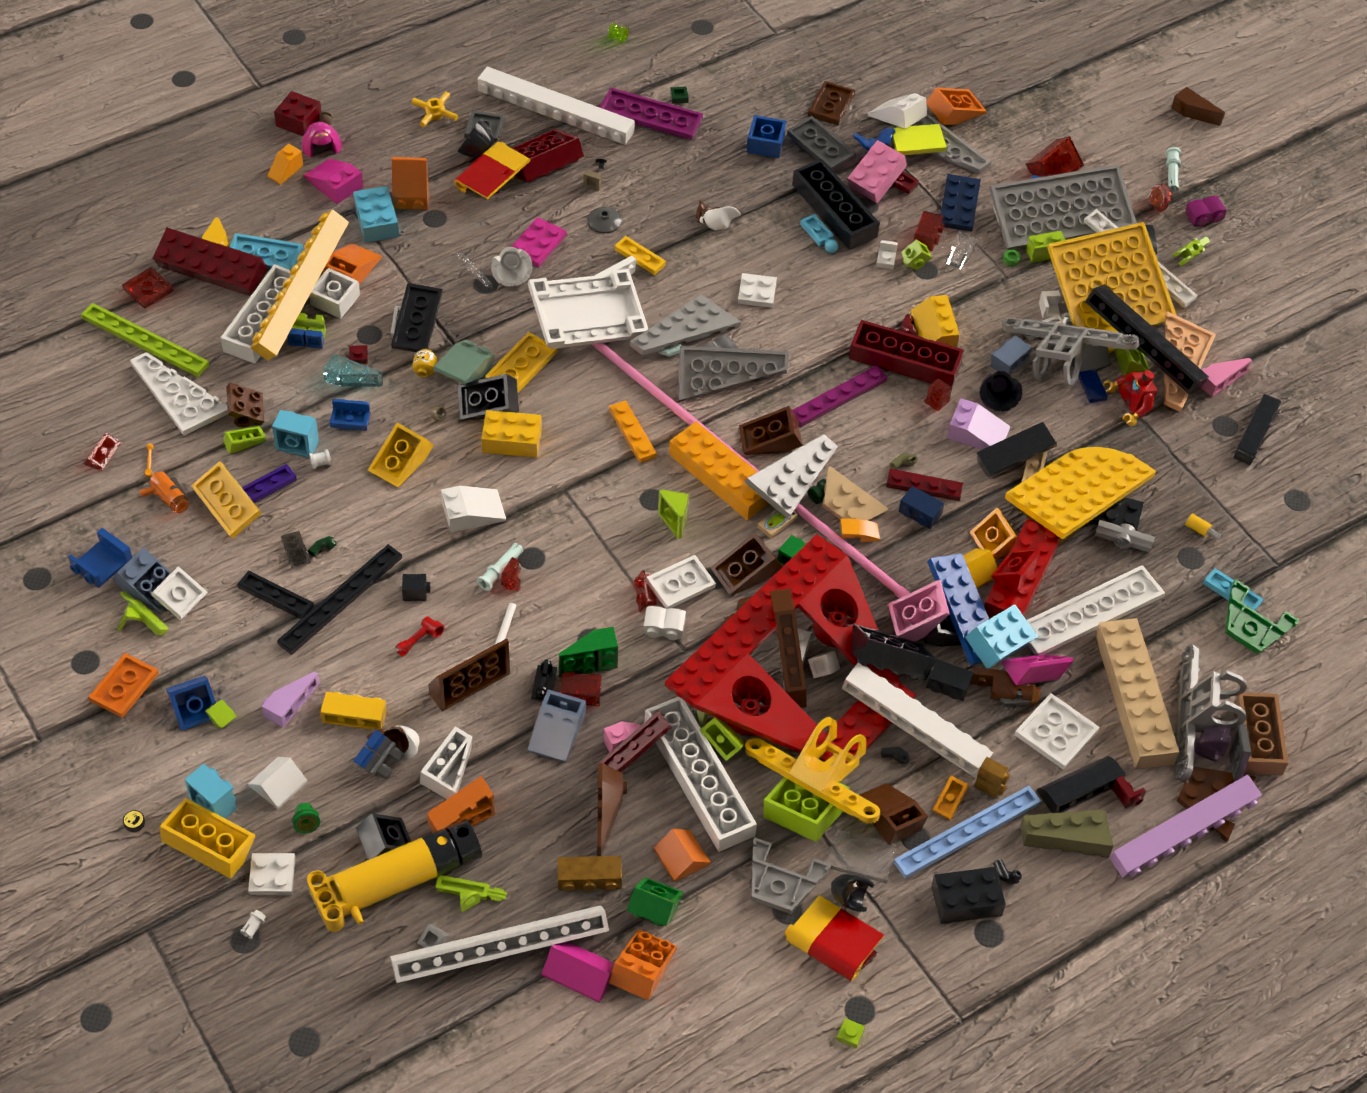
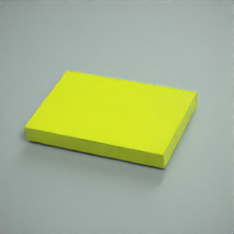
[892,124,947,155]

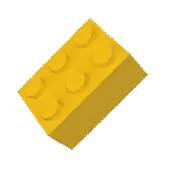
[481,410,542,458]

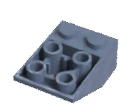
[112,547,171,614]
[527,690,586,763]

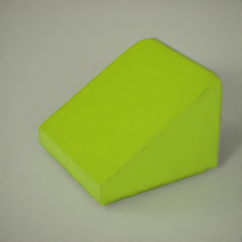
[205,699,237,728]

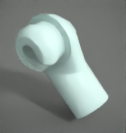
[657,344,682,357]

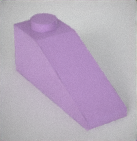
[262,672,319,728]

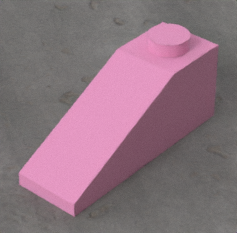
[1201,358,1252,397]

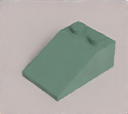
[433,340,495,384]

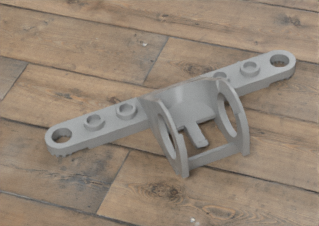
[1002,317,1139,386]
[1175,643,1247,782]

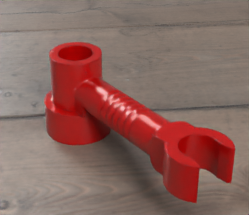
[396,616,445,657]

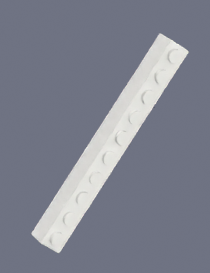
[478,67,635,145]
[390,905,609,983]

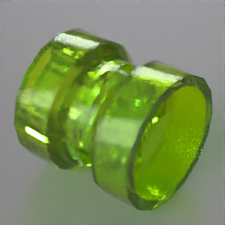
[608,23,629,43]

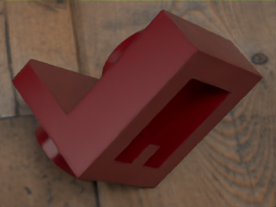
[1112,776,1146,808]

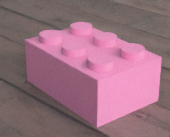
[847,140,907,204]

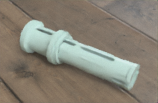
[1166,147,1181,193]
[477,543,523,591]

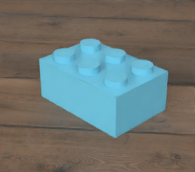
[353,186,399,243]
[965,604,1038,669]

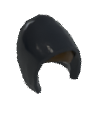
[831,874,874,912]

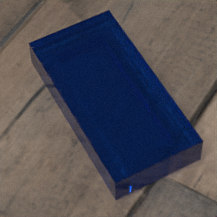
[1078,369,1108,403]

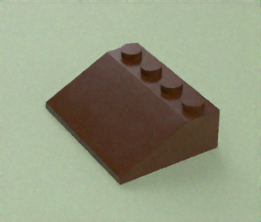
[428,638,510,711]

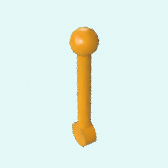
[145,443,154,477]

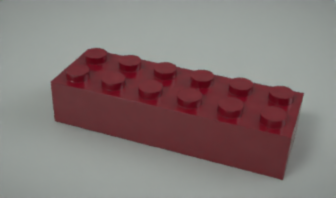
[152,227,268,296]
[848,320,964,389]

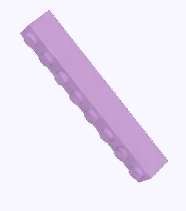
[1109,775,1262,878]

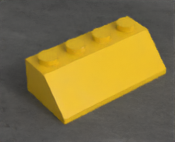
[160,797,255,879]

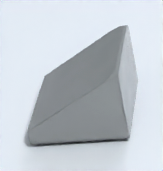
[417,924,450,948]

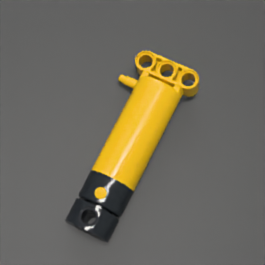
[307,819,482,932]

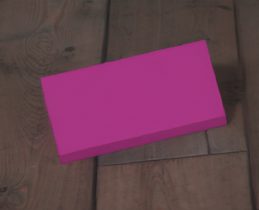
[1002,654,1073,685]
[542,941,614,1003]

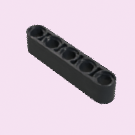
[1234,394,1281,465]

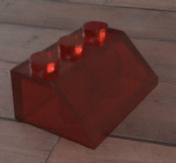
[1026,136,1084,177]

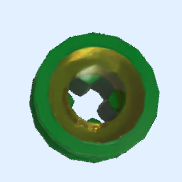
[292,803,321,834]

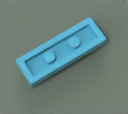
[1203,568,1264,611]

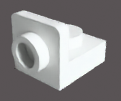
[876,240,898,270]

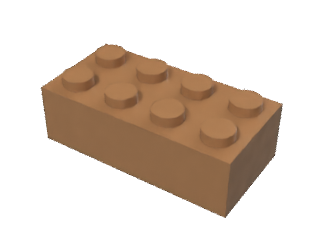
[1233,692,1288,775]

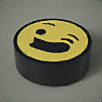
[123,810,145,832]

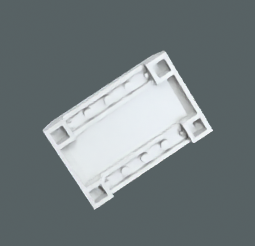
[527,269,648,349]

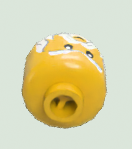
[412,349,437,377]

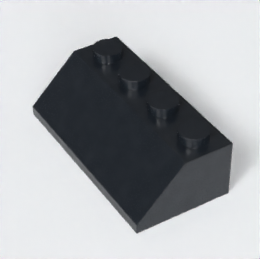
[852,624,936,680]

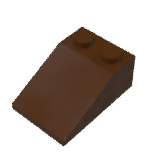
[739,406,803,455]
[710,532,783,596]

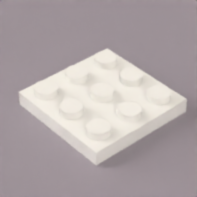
[1015,693,1100,770]

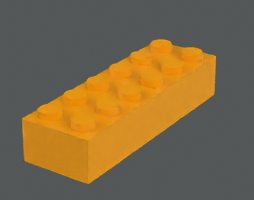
[669,421,769,520]

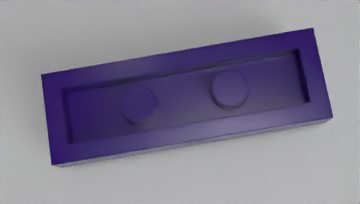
[242,464,297,503]

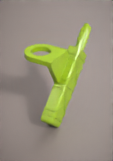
[117,591,168,635]
[436,875,507,913]

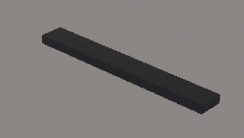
[277,544,402,655]

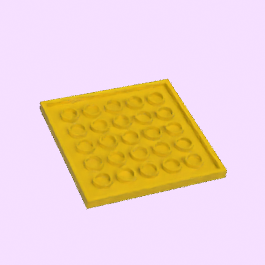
[1047,222,1177,332]

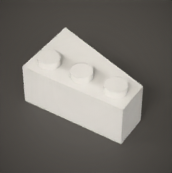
[420,726,472,799]

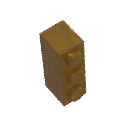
[557,856,622,892]

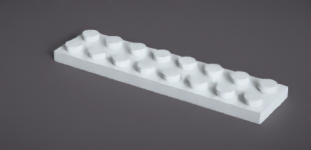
[1027,565,1165,655]

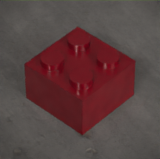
[274,91,322,136]

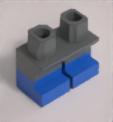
[353,729,404,779]

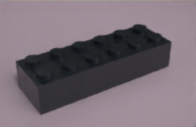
[792,159,880,250]

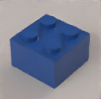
[746,115,787,158]

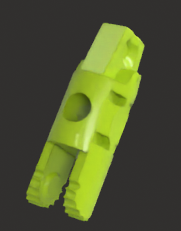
[1172,236,1210,266]

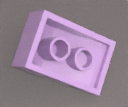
[947,398,1010,449]

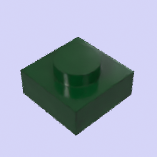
[670,86,689,104]

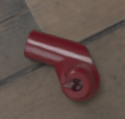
[901,314,917,335]

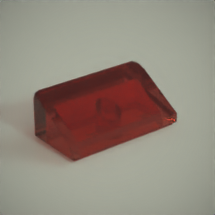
[83,432,121,471]

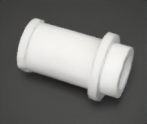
[240,910,266,939]

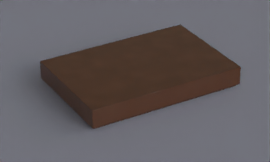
[808,81,855,126]

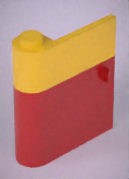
[454,141,530,199]
[784,895,884,982]

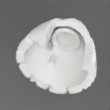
[491,247,533,286]

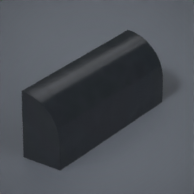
[977,422,1057,477]
[1036,756,1126,813]

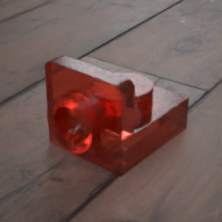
[501,557,521,592]

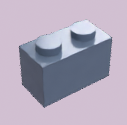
[990,336,1032,375]

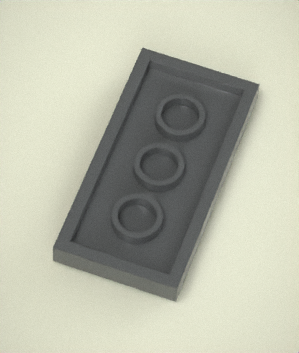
[787,116,856,171]

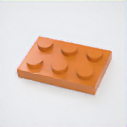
[88,653,159,718]

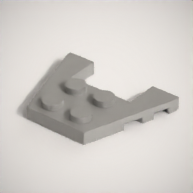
[751,837,831,914]

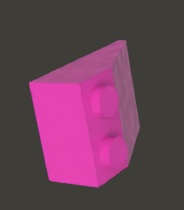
[303,158,363,204]

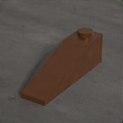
[597,763,627,856]

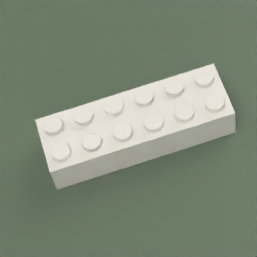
[221,264,291,364]

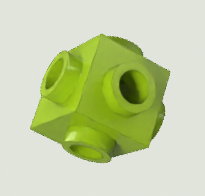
[901,239,932,271]

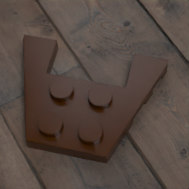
[1177,766,1256,842]

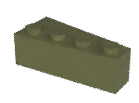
[1020,810,1113,858]

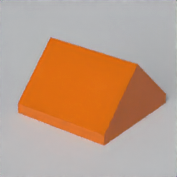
[654,829,711,882]

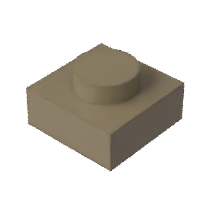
[583,170,602,191]

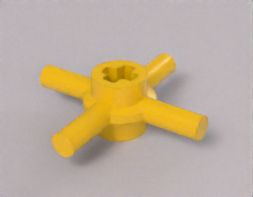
[412,91,458,127]

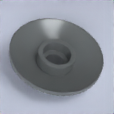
[588,207,622,233]

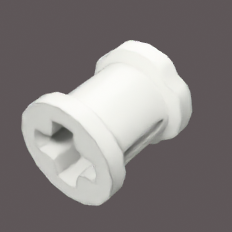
[309,449,332,469]

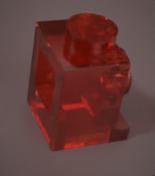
[924,378,952,412]

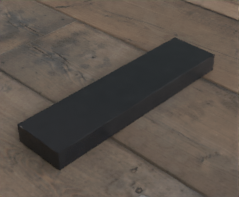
[237,570,314,619]

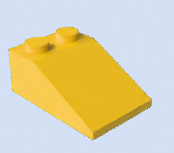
[368,423,434,488]

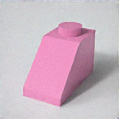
[603,721,641,752]

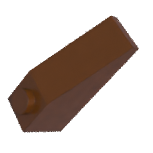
[1171,87,1225,126]

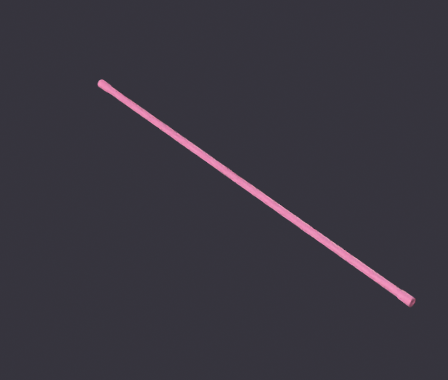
[591,343,910,598]

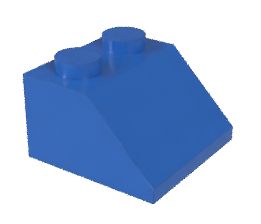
[166,675,216,731]

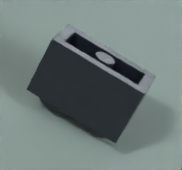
[926,659,974,701]

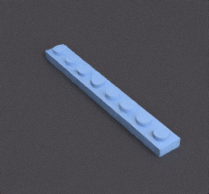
[893,786,1041,879]

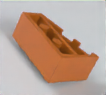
[427,776,495,832]

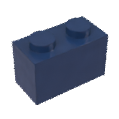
[898,486,945,529]

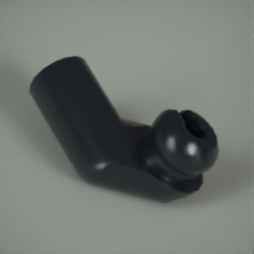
[993,859,1022,885]

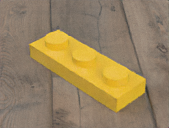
[615,236,666,275]

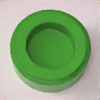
[1003,250,1021,267]

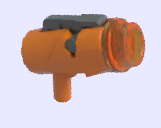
[139,471,189,513]

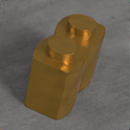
[974,757,1010,799]

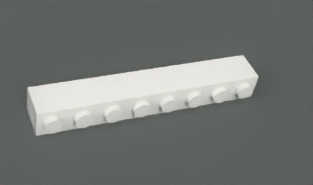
[842,663,993,779]

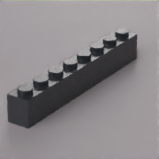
[1085,284,1209,395]

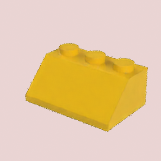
[910,295,960,347]

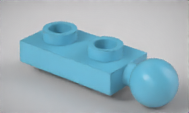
[800,214,839,254]

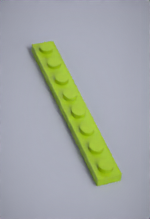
[81,303,210,377]

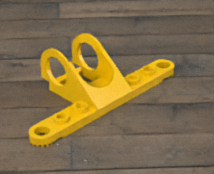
[745,717,880,824]

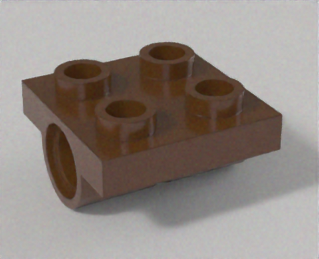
[226,383,265,427]

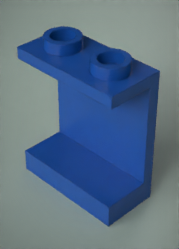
[68,528,133,588]

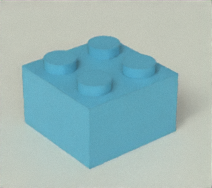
[272,410,319,458]
[184,763,237,819]

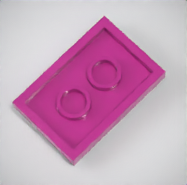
[511,217,566,268]

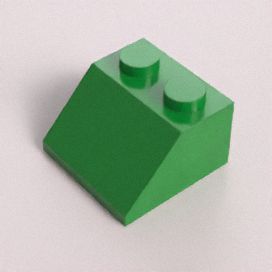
[627,877,684,926]

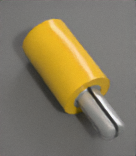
[1185,513,1221,540]

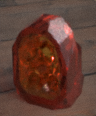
[1149,183,1171,212]

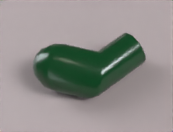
[308,536,337,557]

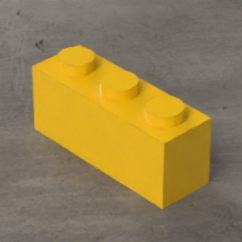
[320,692,387,730]

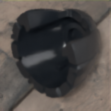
[457,119,494,158]
[979,370,1023,412]

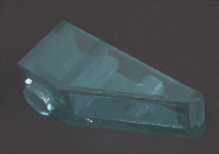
[323,354,383,387]

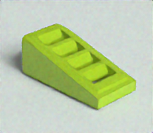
[223,426,267,454]

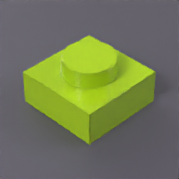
[836,1018,865,1049]

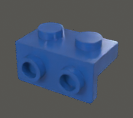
[330,399,371,431]

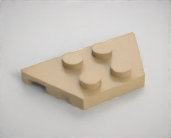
[822,466,889,521]

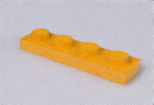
[609,400,657,463]

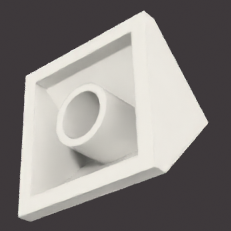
[248,757,307,809]

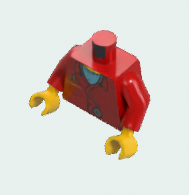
[1103,370,1157,426]

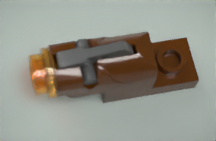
[971,667,1041,705]

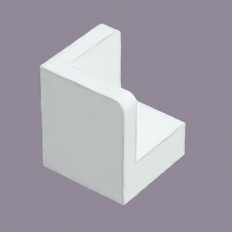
[1039,290,1060,319]
[808,650,840,678]

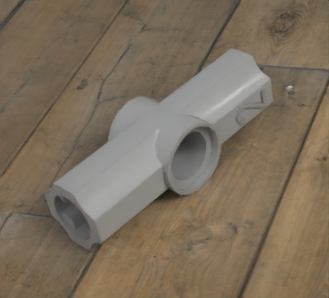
[1095,520,1155,553]

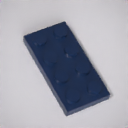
[939,174,981,232]

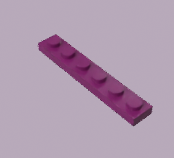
[792,365,887,428]

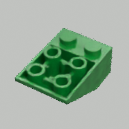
[558,627,618,678]

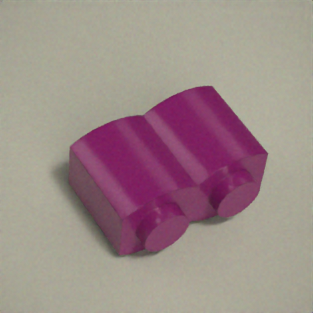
[1185,196,1227,226]

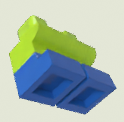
[287,313,326,349]

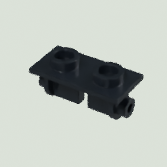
[531,659,557,701]

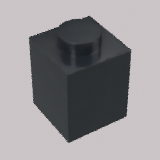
[402,574,431,601]

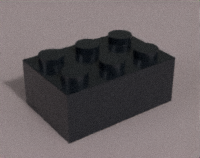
[931,867,1006,924]

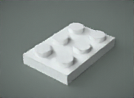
[646,555,716,609]

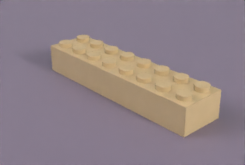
[1095,618,1179,769]

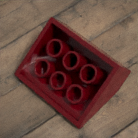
[512,129,584,183]

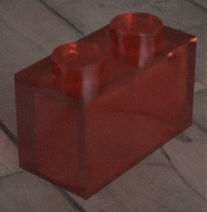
[913,211,945,251]
[560,672,602,706]

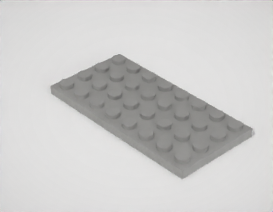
[989,164,1137,250]

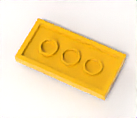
[485,332,558,393]
[191,461,262,538]

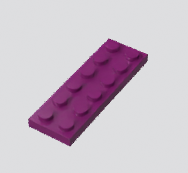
[599,87,703,140]

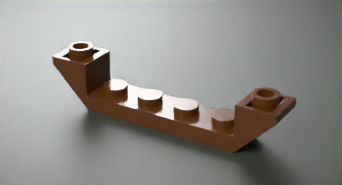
[769,588,807,708]

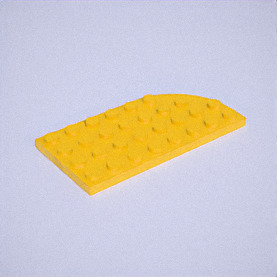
[1005,447,1156,539]

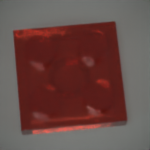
[122,267,174,309]

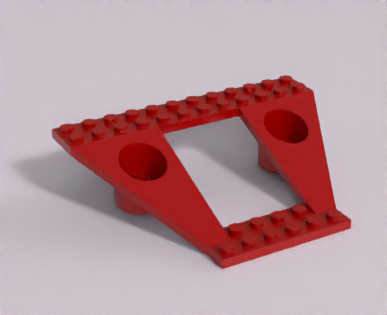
[664,534,916,764]

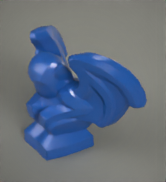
[853,127,895,152]

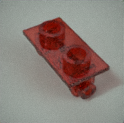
[634,569,657,612]

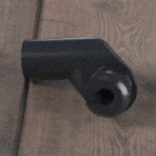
[881,746,910,764]

